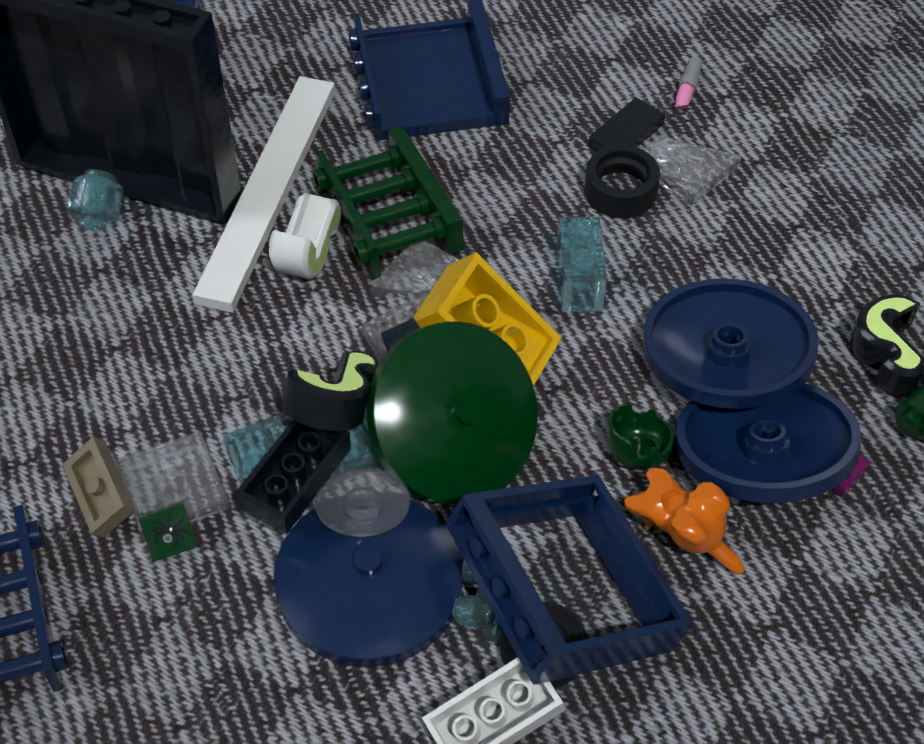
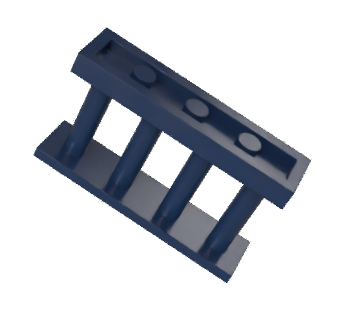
[0,505,68,692]

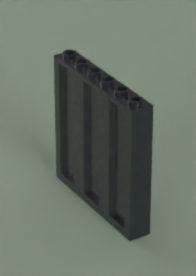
[0,0,242,224]

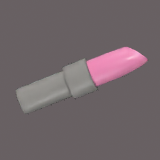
[675,57,703,109]

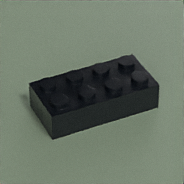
[235,421,351,534]

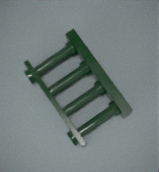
[312,126,464,279]

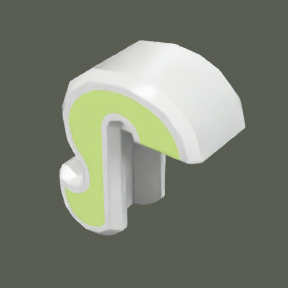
[269,193,341,280]

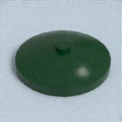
[367,322,538,504]

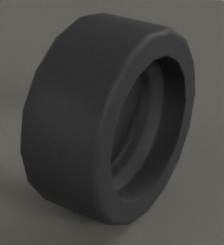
[584,144,660,218]

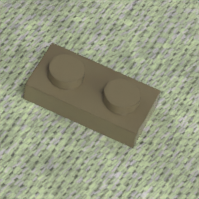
[62,437,136,538]

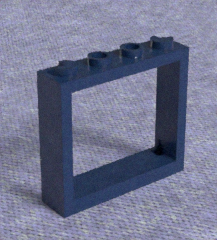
[445,475,694,685]

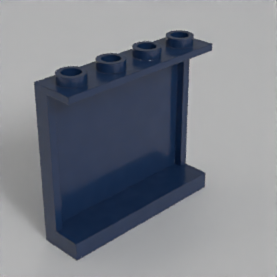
[348,0,510,141]

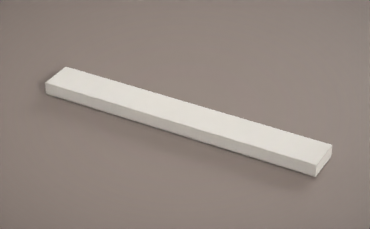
[192,76,335,313]

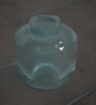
[67,169,124,231]

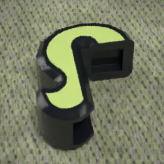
[850,294,924,397]
[281,351,379,433]

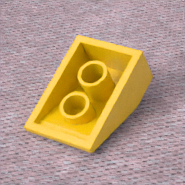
[413,252,562,386]

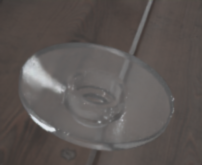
[315,468,410,537]

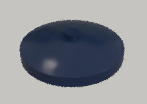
[643,278,818,409]
[676,383,861,503]
[274,492,463,667]

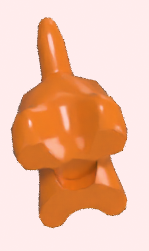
[624,468,744,575]

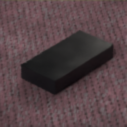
[589,97,666,151]

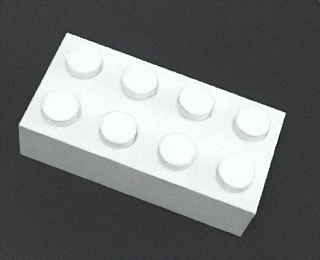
[422,657,566,744]

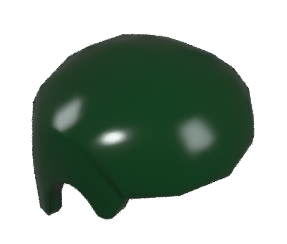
[606,403,676,469]

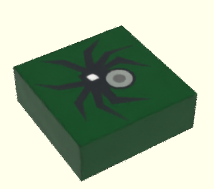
[138,501,198,562]

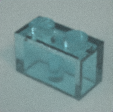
[556,216,607,312]

